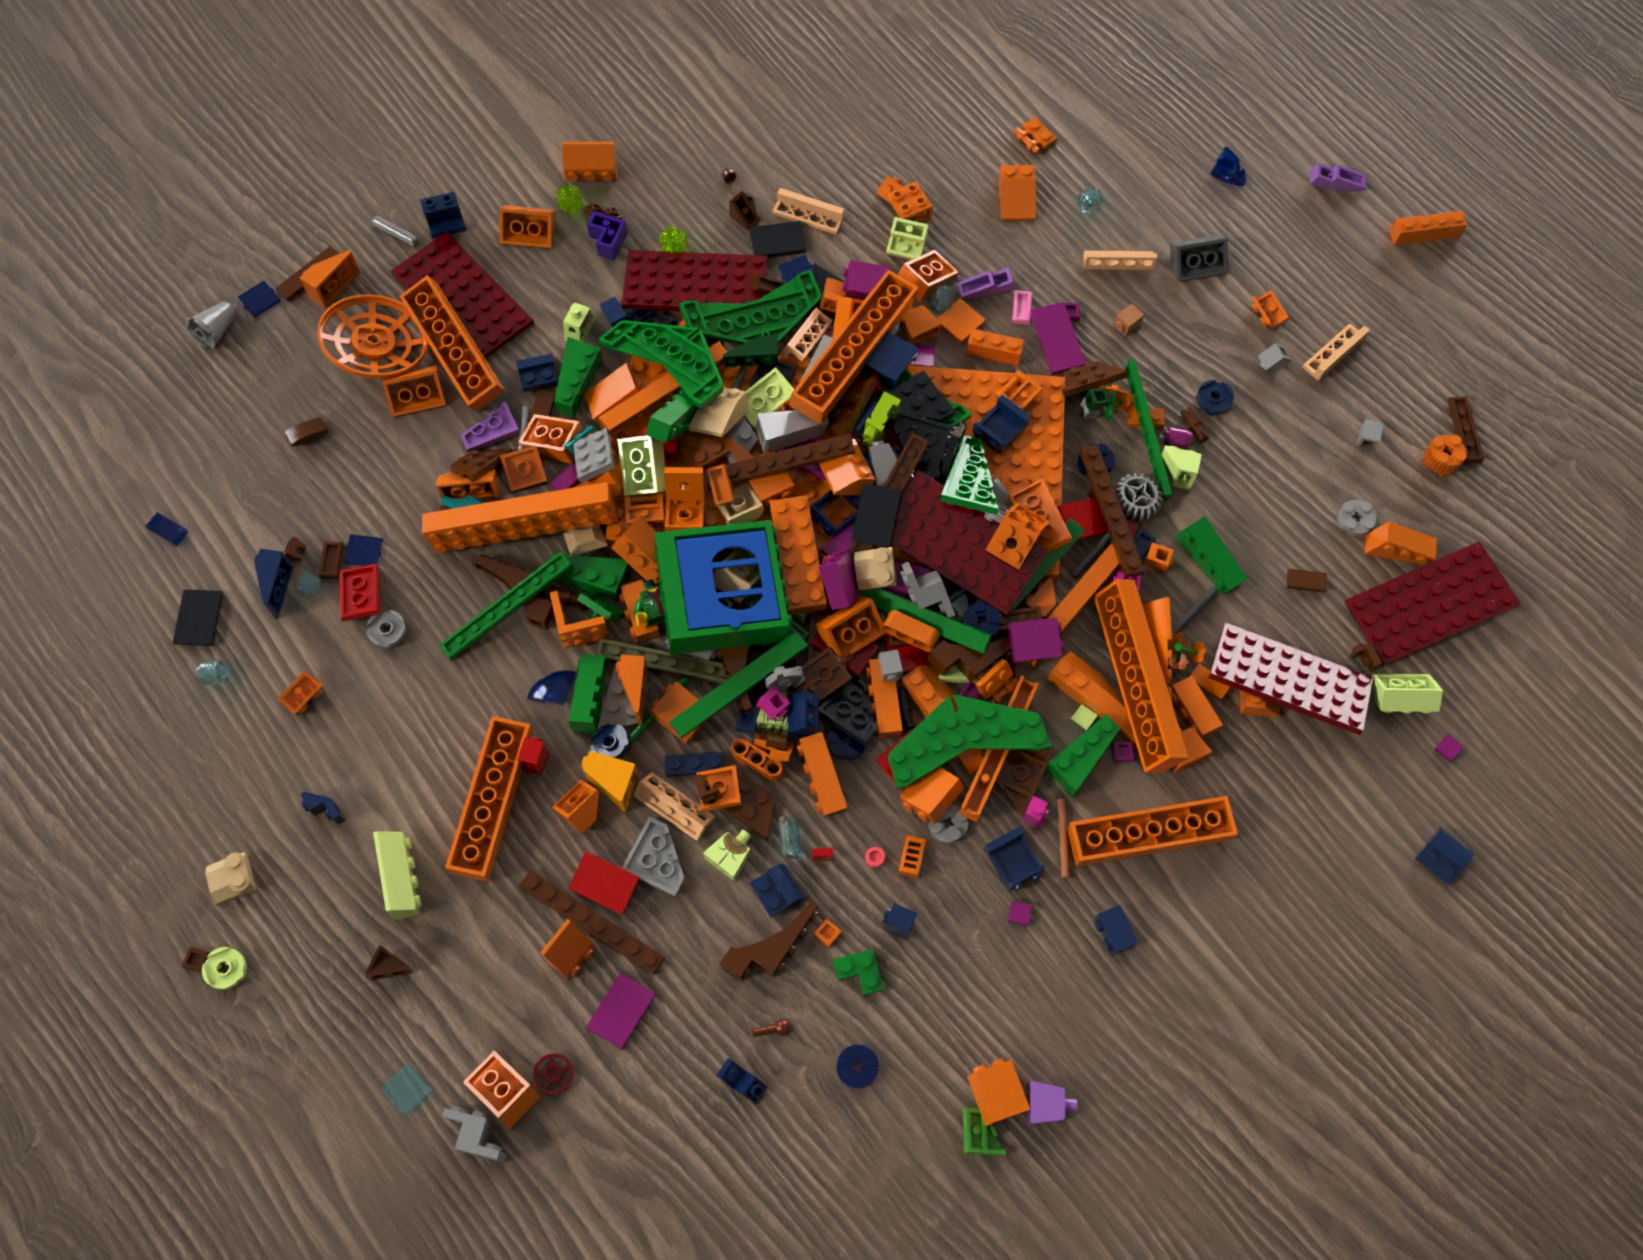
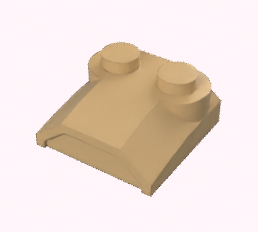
[718,482,764,525]
[563,525,607,556]
[854,547,897,591]
[206,852,256,905]

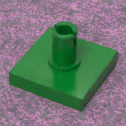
[577,593,625,620]

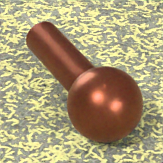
[752,1019,791,1037]

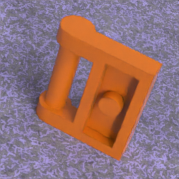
[993,371,1043,410]
[624,492,665,527]

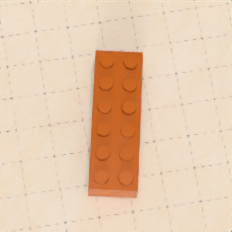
[769,495,827,616]

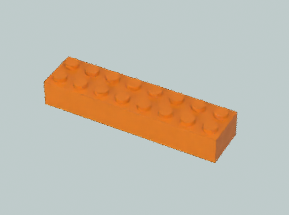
[399,275,506,412]
[445,716,534,882]
[1067,796,1238,867]

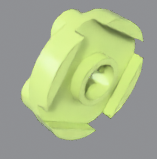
[202,947,247,990]

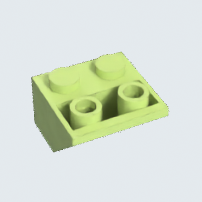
[1161,445,1202,490]

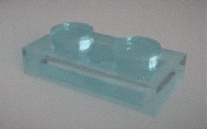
[778,816,802,859]

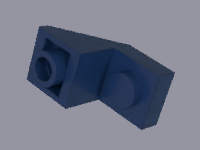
[301,792,345,824]
[716,1058,768,1105]

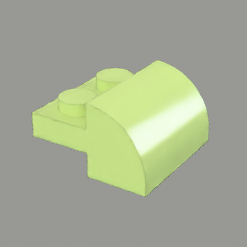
[886,217,928,260]

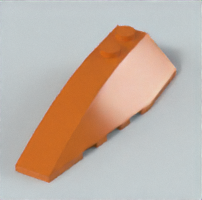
[1142,597,1172,702]
[1048,651,1137,747]
[901,664,983,777]

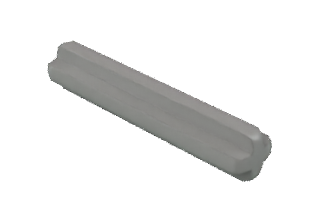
[372,216,418,246]

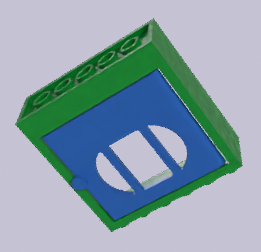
[655,520,792,655]

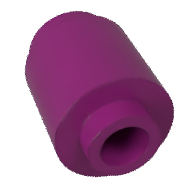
[1163,427,1192,448]

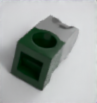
[1080,388,1111,420]

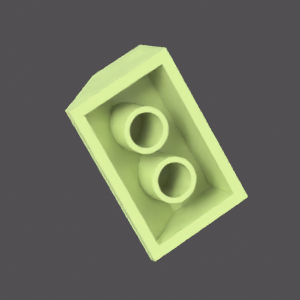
[618,436,666,496]
[1372,674,1443,713]

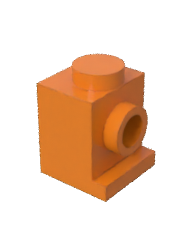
[1143,542,1175,572]

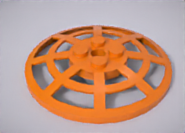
[317,295,428,379]

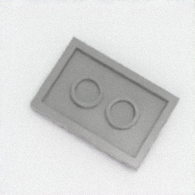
[573,428,615,483]

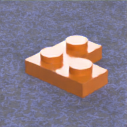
[1127,392,1165,428]
[754,733,796,762]

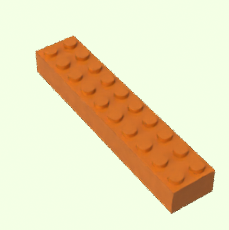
[789,270,919,425]
[422,482,618,553]
[1093,579,1188,773]

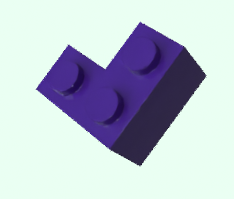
[587,211,628,261]

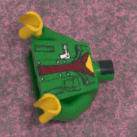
[633,579,686,628]

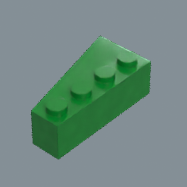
[555,337,603,418]
[645,389,698,443]
[1175,516,1247,594]
[549,554,631,602]
[569,654,607,735]
[1046,714,1120,798]

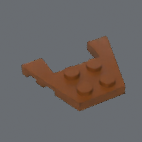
[680,432,753,489]

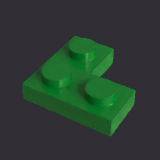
[833,949,884,996]

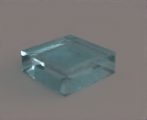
[294,571,323,597]

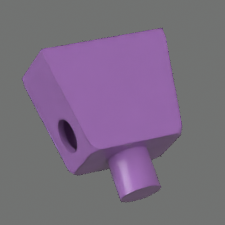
[1028,1081,1077,1126]

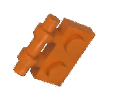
[1013,117,1057,154]
[975,659,1018,704]

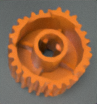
[1422,434,1467,477]

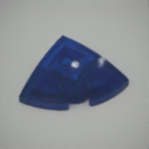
[1210,146,1246,186]
[527,670,576,705]

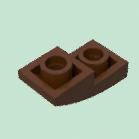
[583,204,623,219]
[285,417,328,447]

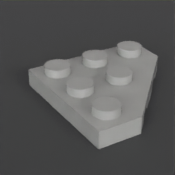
[622,816,685,898]

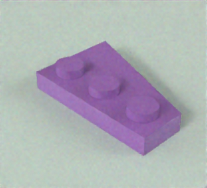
[460,401,519,452]

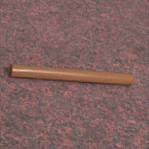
[1057,798,1070,879]

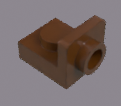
[1349,643,1382,672]
[693,774,723,805]

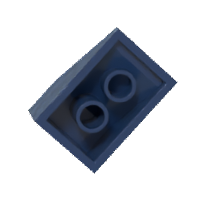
[254,549,293,619]

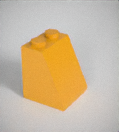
[581,751,639,812]

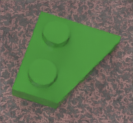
[963,1108,1006,1157]

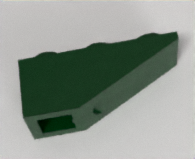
[723,335,778,367]

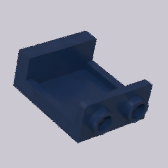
[420,192,466,239]
[864,332,919,389]
[972,394,1031,454]
[984,826,1045,891]

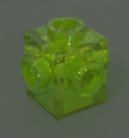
[555,182,582,215]
[659,226,687,253]

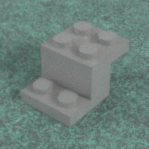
[900,562,955,618]
[442,1106,507,1163]

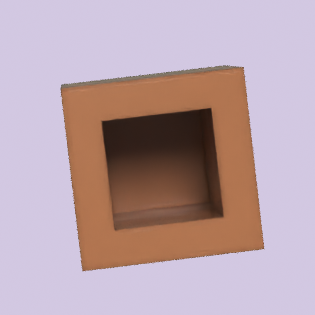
[1114,304,1144,336]

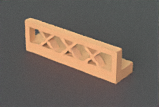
[772,188,844,235]
[1083,251,1157,270]
[779,308,832,361]
[1302,324,1370,381]
[633,772,716,841]

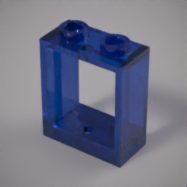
[810,490,861,538]

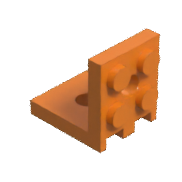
[664,467,705,531]
[986,503,1050,570]
[550,591,609,649]

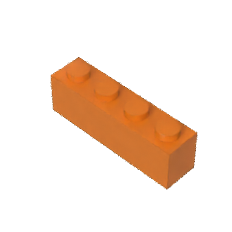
[1389,211,1468,245]
[865,659,903,739]
[796,732,847,817]

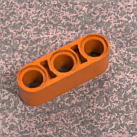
[882,610,940,652]
[731,739,783,782]

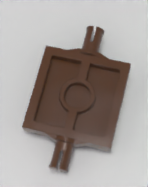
[796,647,854,701]

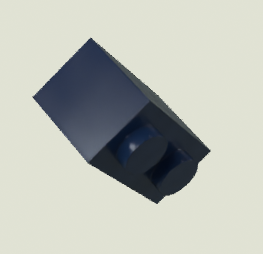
[788,690,819,738]
[883,903,917,941]
[1094,905,1138,956]

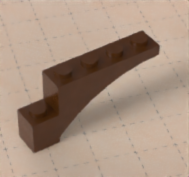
[471,554,554,630]
[716,622,759,716]
[926,637,1012,682]
[720,900,819,981]

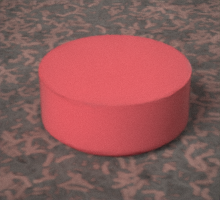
[865,847,886,868]

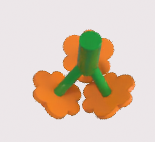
[1095,384,1131,420]
[1168,633,1207,671]

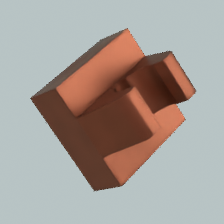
[284,536,306,560]

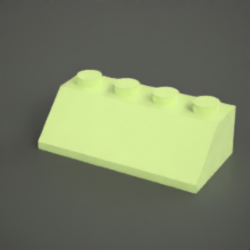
[373,831,422,920]

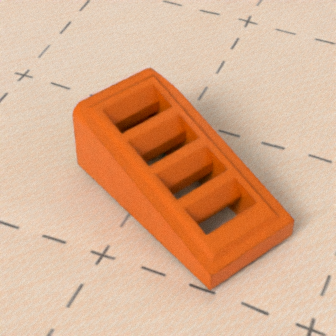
[898,835,926,879]

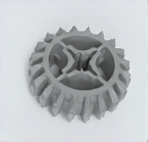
[1115,472,1163,521]

